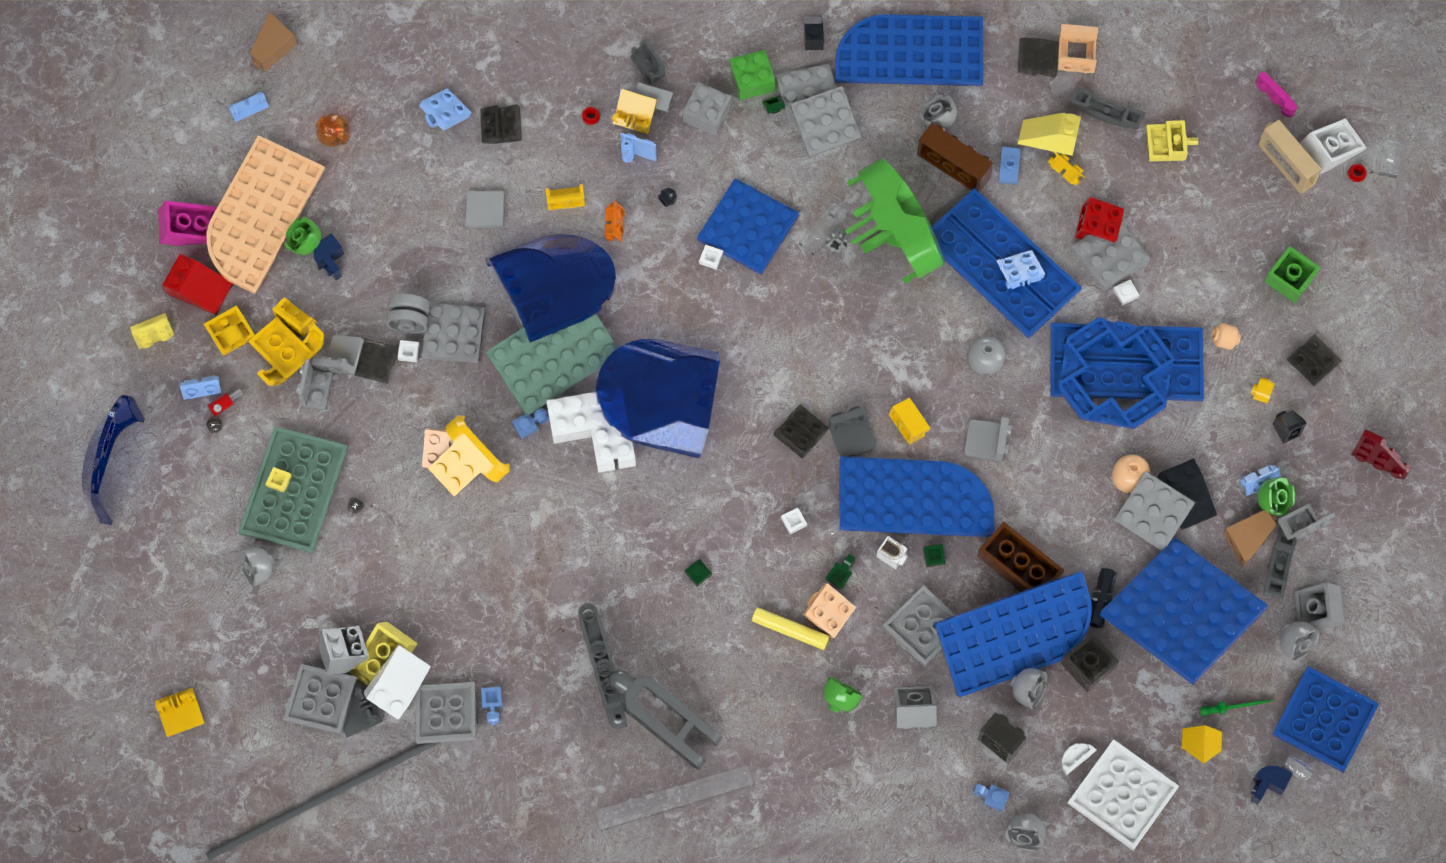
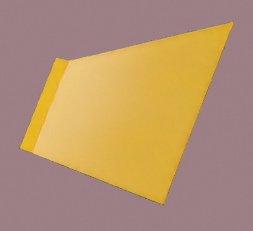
[1181,725,1222,764]

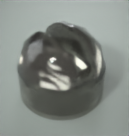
[206,416,223,433]
[347,497,364,514]

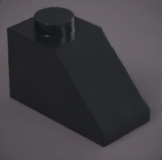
[804,15,824,50]
[1273,410,1307,444]

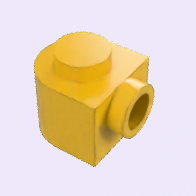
[1251,377,1274,404]

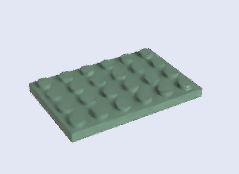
[485,290,621,414]
[238,426,348,554]

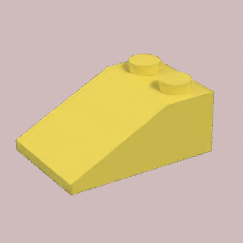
[1018,113,1081,156]
[349,622,418,686]

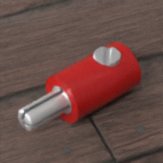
[207,389,243,417]

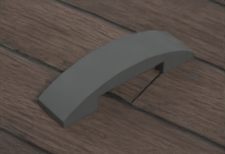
[1069,86,1145,129]
[1264,528,1297,600]

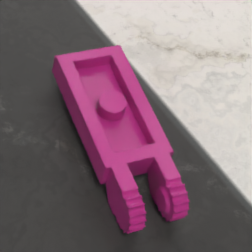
[1255,72,1297,117]

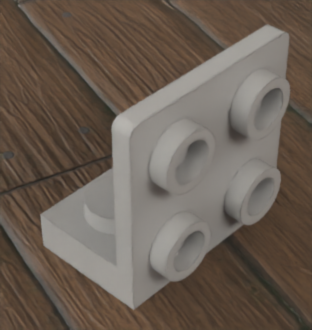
[311,335,364,375]
[296,359,333,410]

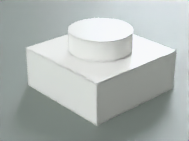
[699,245,723,270]
[1113,280,1139,305]
[398,340,420,362]
[781,508,807,534]

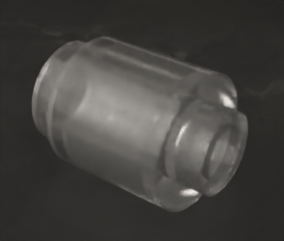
[1282,755,1313,783]

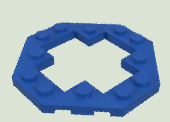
[1058,318,1174,429]

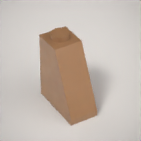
[250,12,297,72]
[1224,510,1277,567]

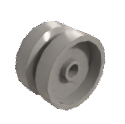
[386,294,431,334]

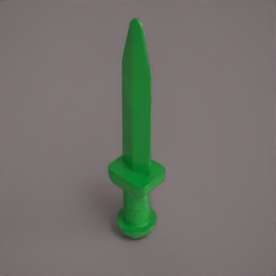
[1199,700,1274,717]

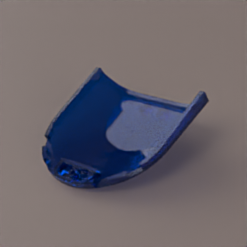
[485,234,616,343]
[596,339,720,458]
[82,394,145,525]

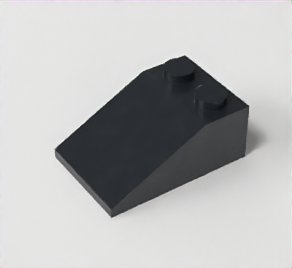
[1157,458,1217,530]

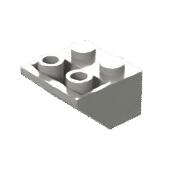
[318,626,369,675]

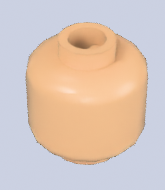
[1211,323,1241,350]

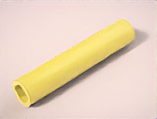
[751,607,830,650]

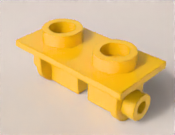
[1048,152,1085,186]

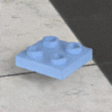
[419,88,472,131]

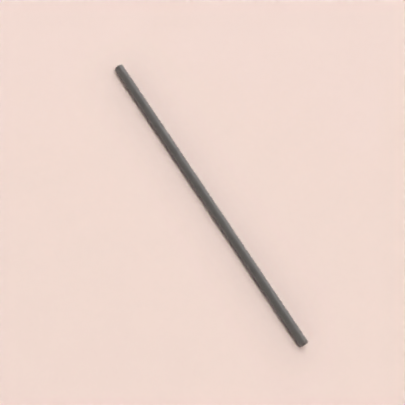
[206,718,479,860]

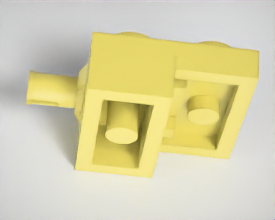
[1146,120,1198,162]

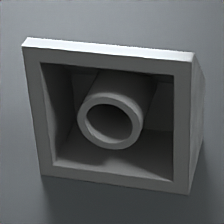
[1294,583,1345,629]
[893,686,937,729]

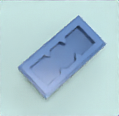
[998,146,1021,185]

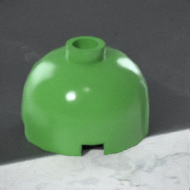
[285,217,322,255]
[1257,477,1295,516]
[823,676,863,713]

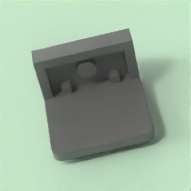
[828,406,876,457]

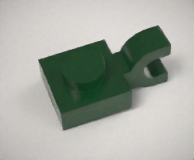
[825,554,855,590]

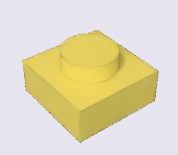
[266,467,292,493]

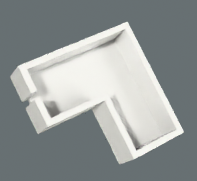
[546,387,636,473]

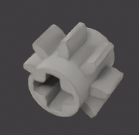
[825,229,848,253]

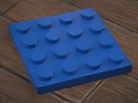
[697,178,799,275]
[1272,666,1379,773]

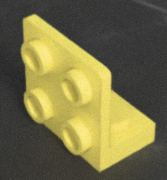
[130,313,174,349]

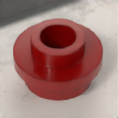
[582,107,600,125]
[1348,164,1367,182]

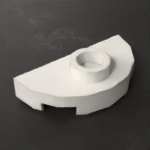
[1062,743,1097,776]

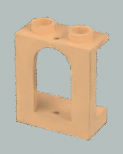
[1058,24,1098,73]

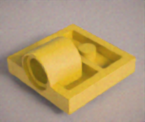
[204,305,255,356]

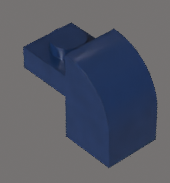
[314,233,344,280]
[1250,765,1293,805]

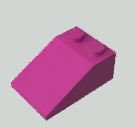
[158,201,217,246]

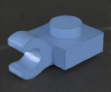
[973,784,1010,812]

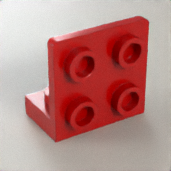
[1074,197,1124,243]

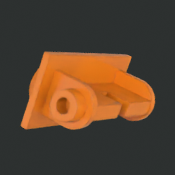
[604,201,625,242]

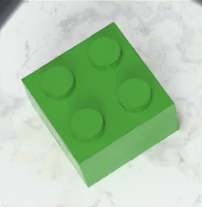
[730,50,775,100]
[1265,246,1321,303]

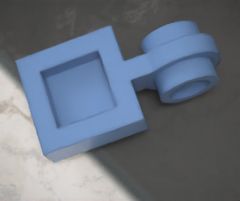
[512,408,549,439]
[481,687,502,725]

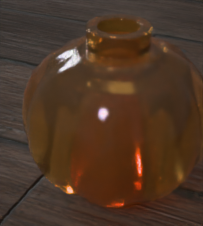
[316,113,350,147]

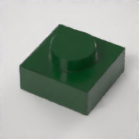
[762,96,786,114]
[923,544,946,567]
[685,559,712,587]

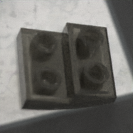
[1018,38,1059,78]
[480,104,522,144]
[1287,334,1342,386]
[354,337,398,384]
[774,404,829,459]

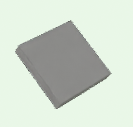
[466,191,505,228]

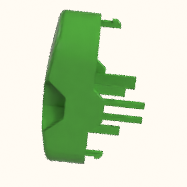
[845,158,944,283]

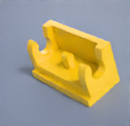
[546,184,585,210]
[272,297,317,337]
[888,397,930,445]

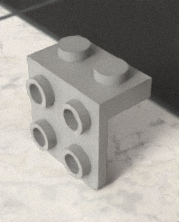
[965,417,1012,462]
[1277,504,1336,540]

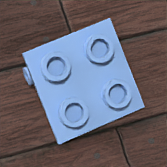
[620,133,657,163]
[997,250,1045,289]

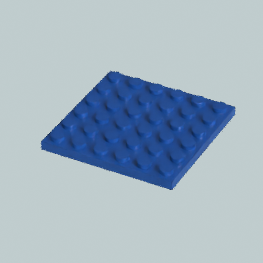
[1100,537,1268,685]

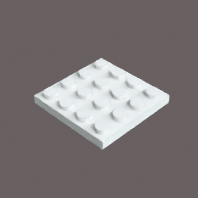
[1067,739,1179,851]

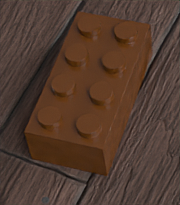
[917,123,993,193]
[977,522,1064,591]

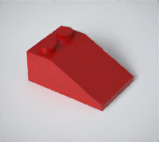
[162,254,233,315]

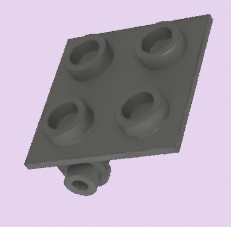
[343,687,383,738]

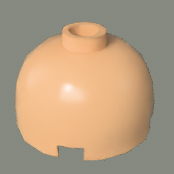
[1112,454,1151,493]

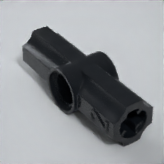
[1089,568,1117,628]

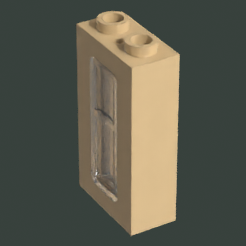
[1259,120,1322,194]

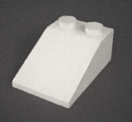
[1300,118,1367,174]
[364,644,431,719]

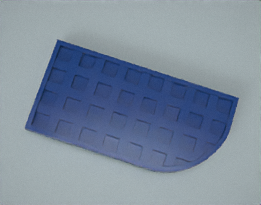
[835,14,983,86]
[839,456,995,537]
[934,571,1092,698]

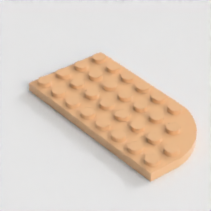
[207,135,325,294]

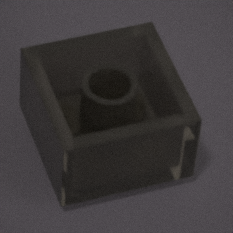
[1061,633,1119,692]
[977,712,1027,764]

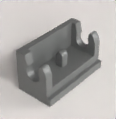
[630,39,665,85]

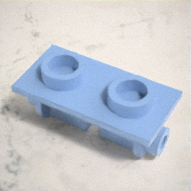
[228,91,269,122]
[180,375,222,400]
[1240,465,1281,496]

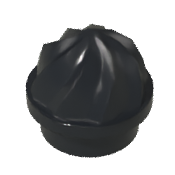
[658,188,677,207]

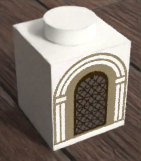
[876,536,908,569]

